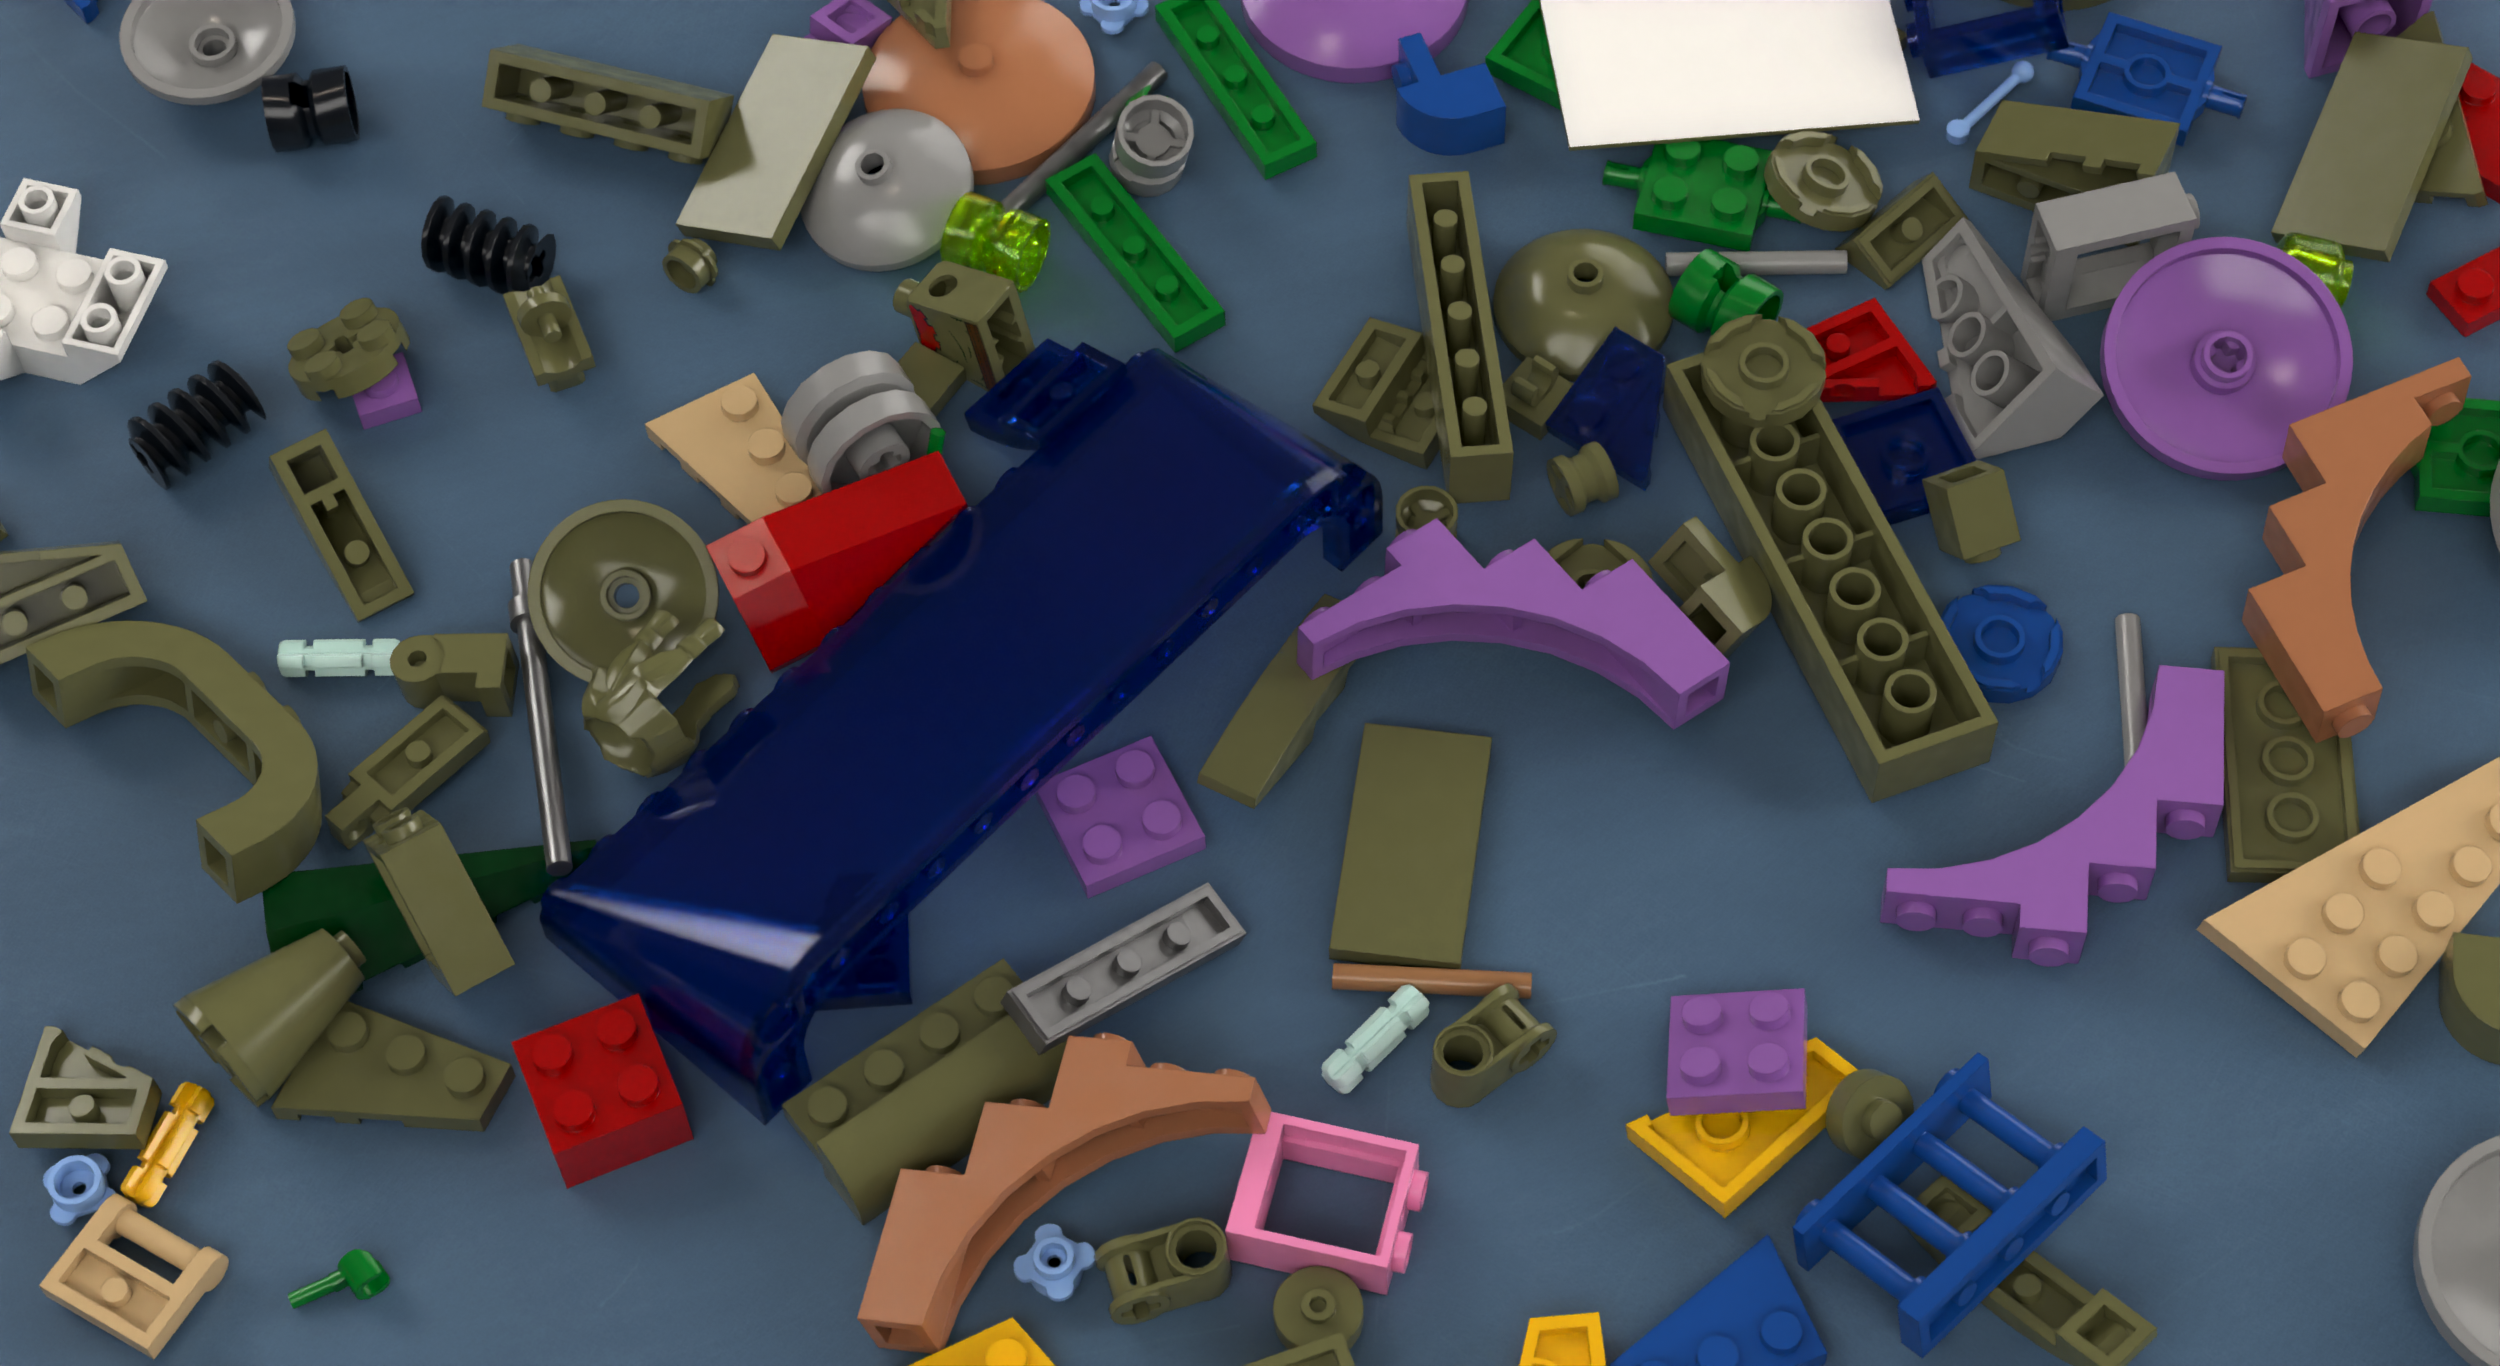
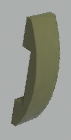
[1904,1175,2158,1366]

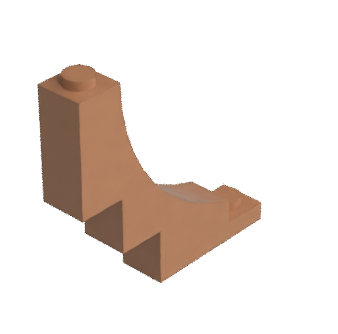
[2242,357,2472,743]

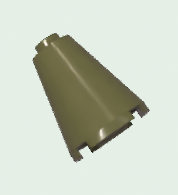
[173,928,367,1108]

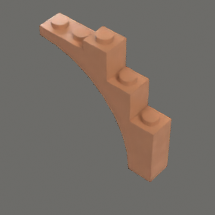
[857,1033,1272,1354]

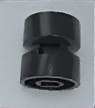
[261,65,360,152]

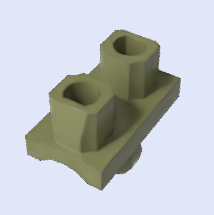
[503,275,596,392]

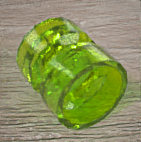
[940,191,1051,293]

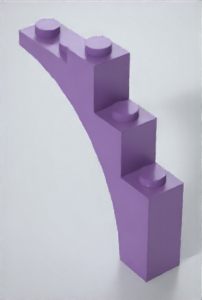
[1297,518,1730,730]
[1880,665,2224,967]

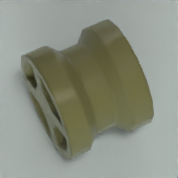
[1546,441,1619,517]

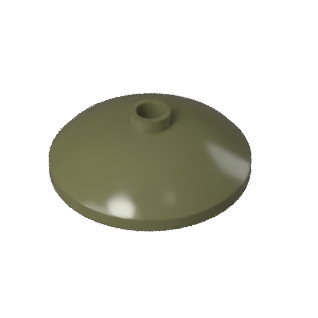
[1493,229,1673,382]
[527,499,719,682]

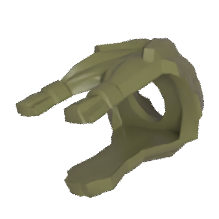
[581,610,740,778]

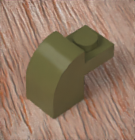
[1648,516,1772,658]
[2439,932,2500,1065]

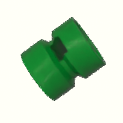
[1668,249,1784,336]

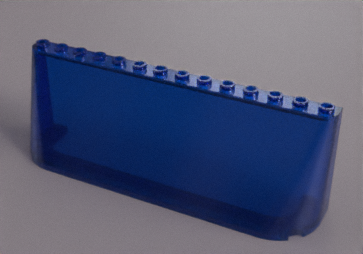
[540,348,1383,1125]

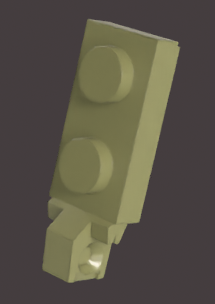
[325,695,491,850]

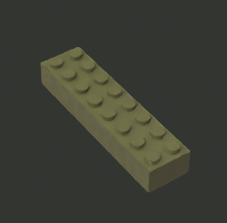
[1663,352,1998,803]

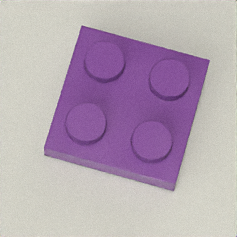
[1034,736,1206,899]
[1666,988,1807,1116]

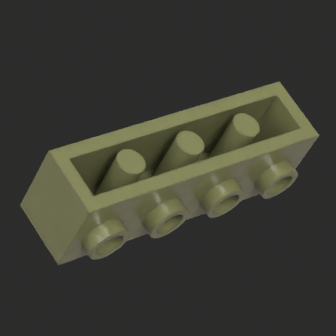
[481,44,734,164]

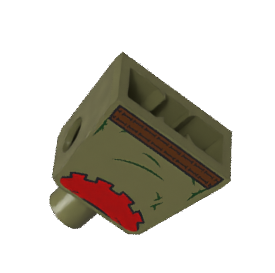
[893,260,1038,399]

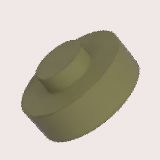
[1826,1069,1914,1160]
[1273,1266,1364,1350]

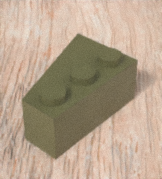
[0,541,147,665]

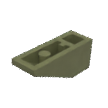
[269,428,415,623]

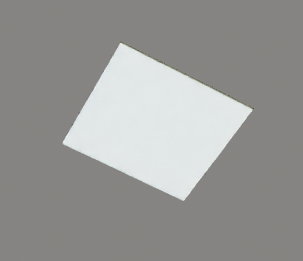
[1539,0,1920,151]

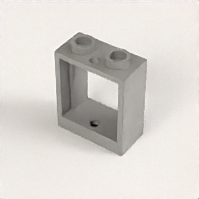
[2020,171,2200,321]

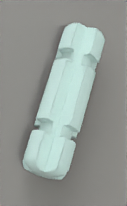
[277,639,400,677]
[1321,984,1430,1094]

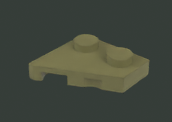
[9,1026,162,1149]

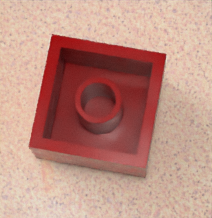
[511,993,694,1189]

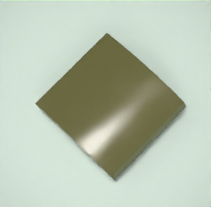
[1312,317,1440,470]

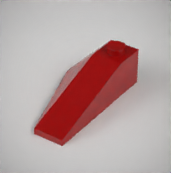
[706,450,968,673]

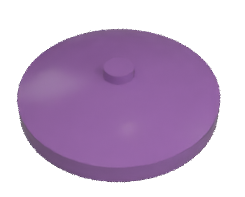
[1241,0,1469,83]
[2100,237,2353,481]

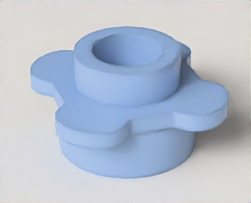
[1080,0,1149,35]
[43,1153,116,1226]
[1013,1224,1095,1302]

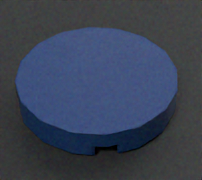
[1941,585,2063,704]

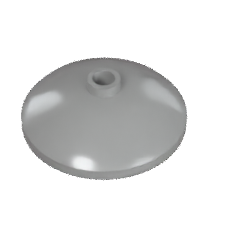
[119,0,296,105]
[800,109,974,272]

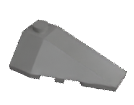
[1922,217,2104,459]

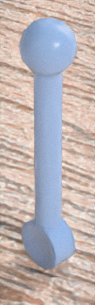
[1946,60,2035,145]

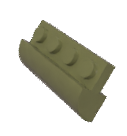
[782,958,1067,1226]

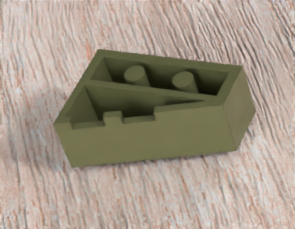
[1969,100,2181,247]

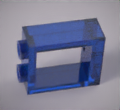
[1904,0,2070,79]

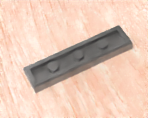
[1000,882,1247,1055]

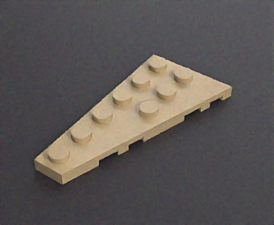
[2196,757,2500,1058]

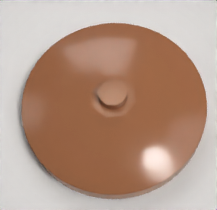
[862,0,1096,185]

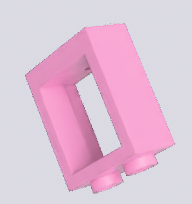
[1225,1112,1429,1295]

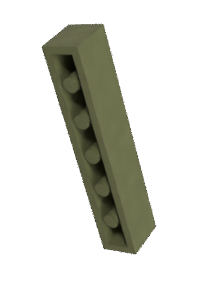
[1406,171,1514,504]

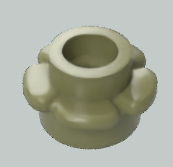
[662,238,718,293]

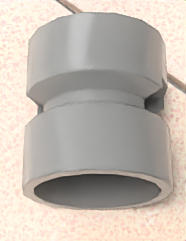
[1109,94,1194,197]

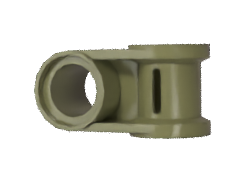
[1430,983,1557,1108]
[1094,1218,1232,1325]

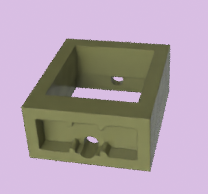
[362,807,515,997]

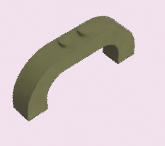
[26,620,322,904]

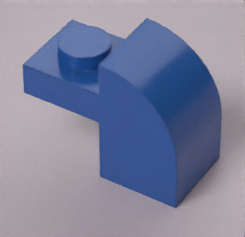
[1391,32,1506,156]

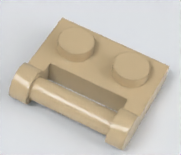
[39,1193,229,1359]

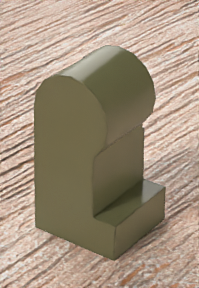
[390,633,519,717]

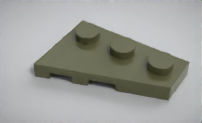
[271,1001,516,1132]

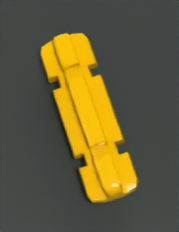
[121,1082,214,1208]

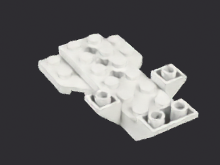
[0,178,168,385]

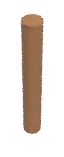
[1332,963,1532,999]

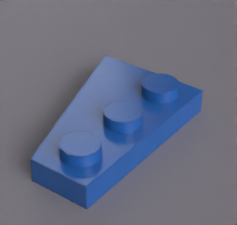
[1608,1234,1828,1366]

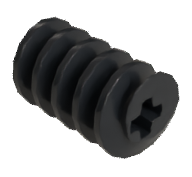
[421,195,556,294]
[127,360,266,490]

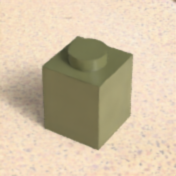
[1922,460,2021,564]

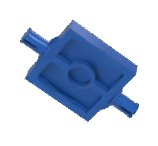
[2046,12,2248,147]

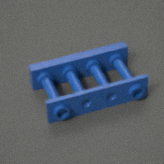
[1793,1052,2107,1359]

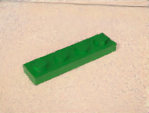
[1155,0,1317,180]
[1045,153,1226,353]

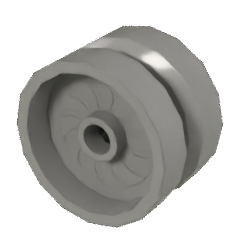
[781,350,940,494]

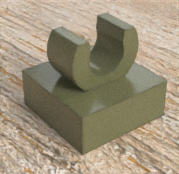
[1503,355,1577,441]

